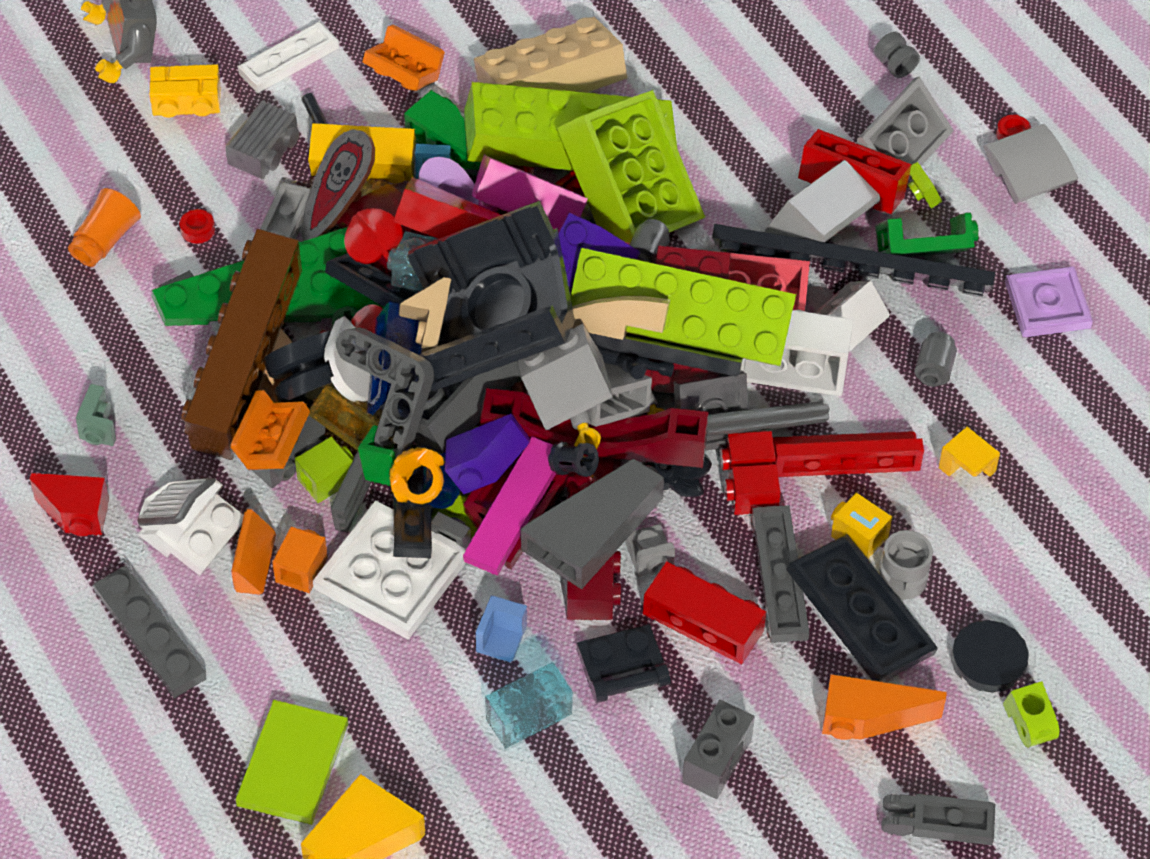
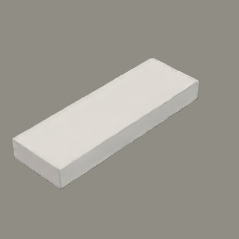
[238,21,339,93]

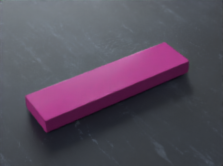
[463,437,562,576]

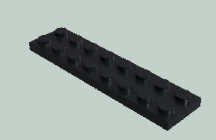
[712,224,995,297]

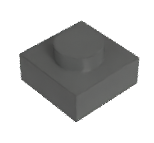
[431,512,471,548]

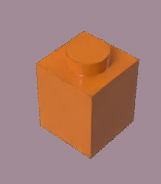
[272,526,328,594]

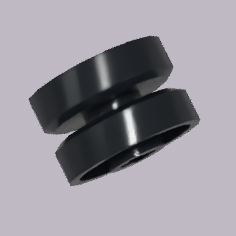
[263,331,338,403]

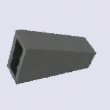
[521,459,664,589]

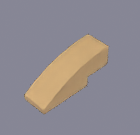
[572,296,670,340]

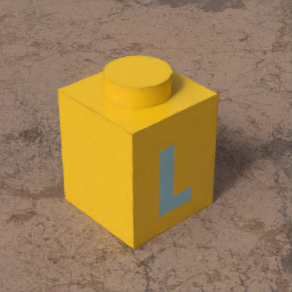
[831,493,892,559]

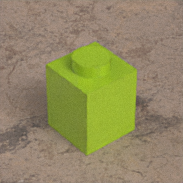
[295,437,354,503]

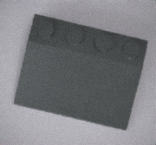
[358,340,521,457]

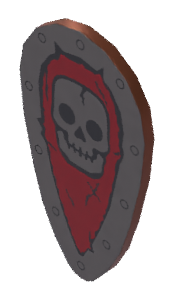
[302,129,375,241]

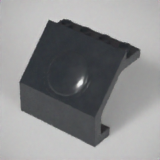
[407,201,575,391]

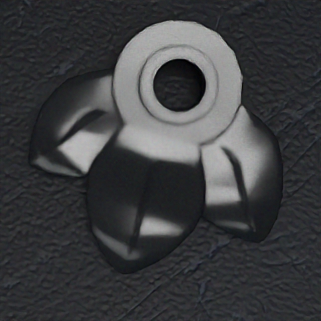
[645,456,712,497]

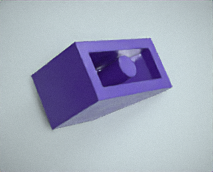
[445,414,530,494]

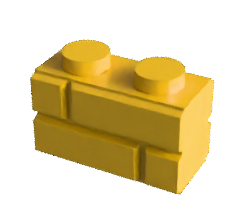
[149,64,221,118]

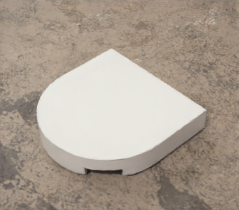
[324,316,391,402]

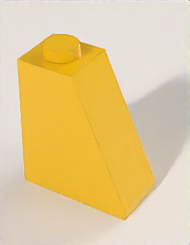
[301,774,425,859]

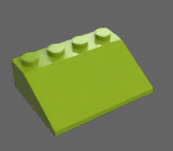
[557,90,705,243]

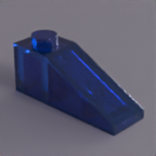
[367,302,425,415]

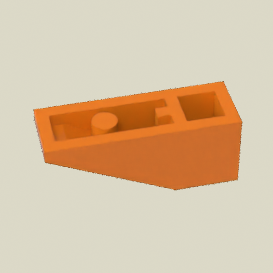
[822,675,947,740]

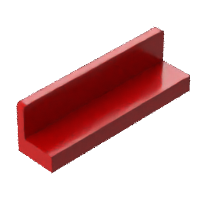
[773,431,924,477]

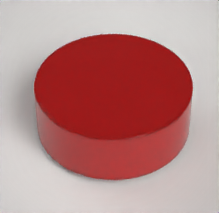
[996,115,1031,140]
[179,209,215,244]

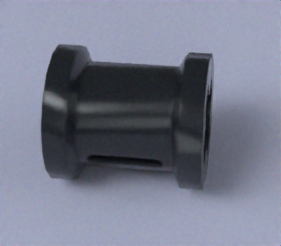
[548,441,599,477]

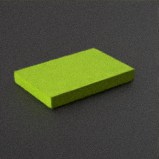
[236,700,348,825]

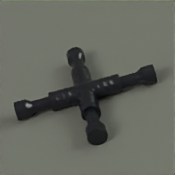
[598,347,674,379]

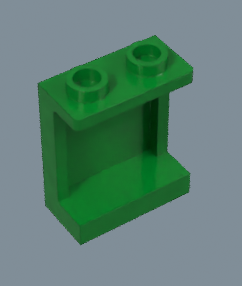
[875,212,979,257]

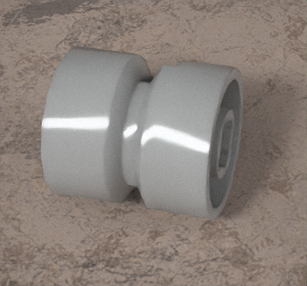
[879,530,933,600]

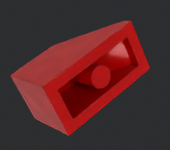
[30,473,109,536]

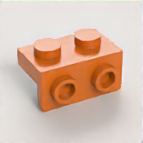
[362,24,445,91]
[231,390,310,470]

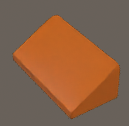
[231,509,276,595]

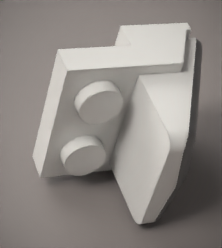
[137,478,244,576]

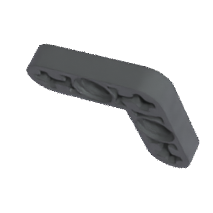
[336,327,434,457]

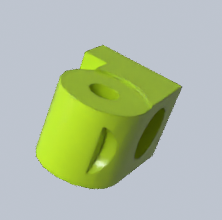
[1003,681,1059,748]

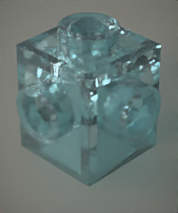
[387,231,437,292]

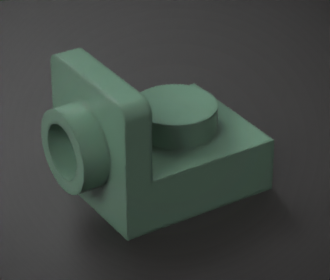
[76,384,116,446]

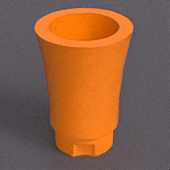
[68,188,141,267]

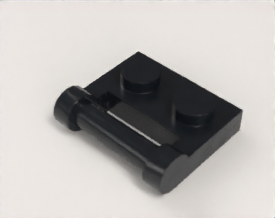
[577,624,671,703]

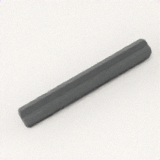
[707,401,830,437]

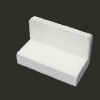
[814,280,890,352]

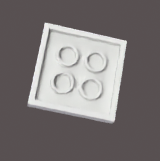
[313,500,467,640]

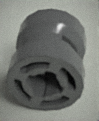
[874,31,920,78]

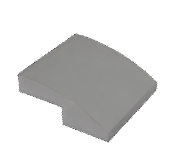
[983,124,1078,204]

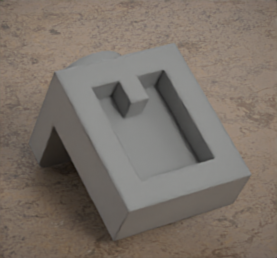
[625,524,675,577]

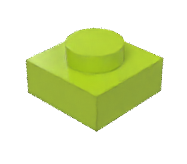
[907,162,943,209]

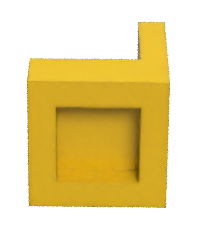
[938,427,1000,477]

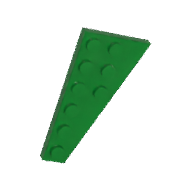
[151,227,387,326]

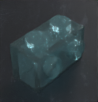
[485,662,573,749]

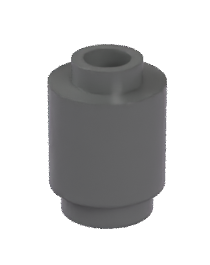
[629,219,670,264]
[915,332,957,387]

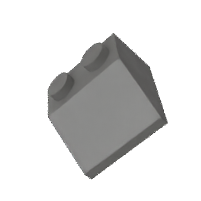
[518,324,613,430]

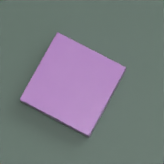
[1005,266,1093,337]

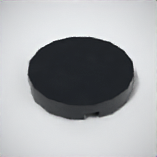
[951,620,1029,693]

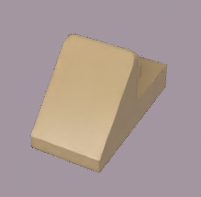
[399,277,451,353]

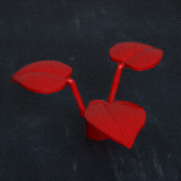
[344,208,424,358]

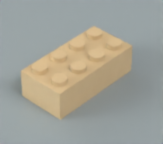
[474,17,627,93]

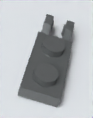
[881,794,996,845]

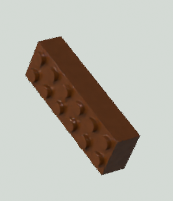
[181,229,302,460]

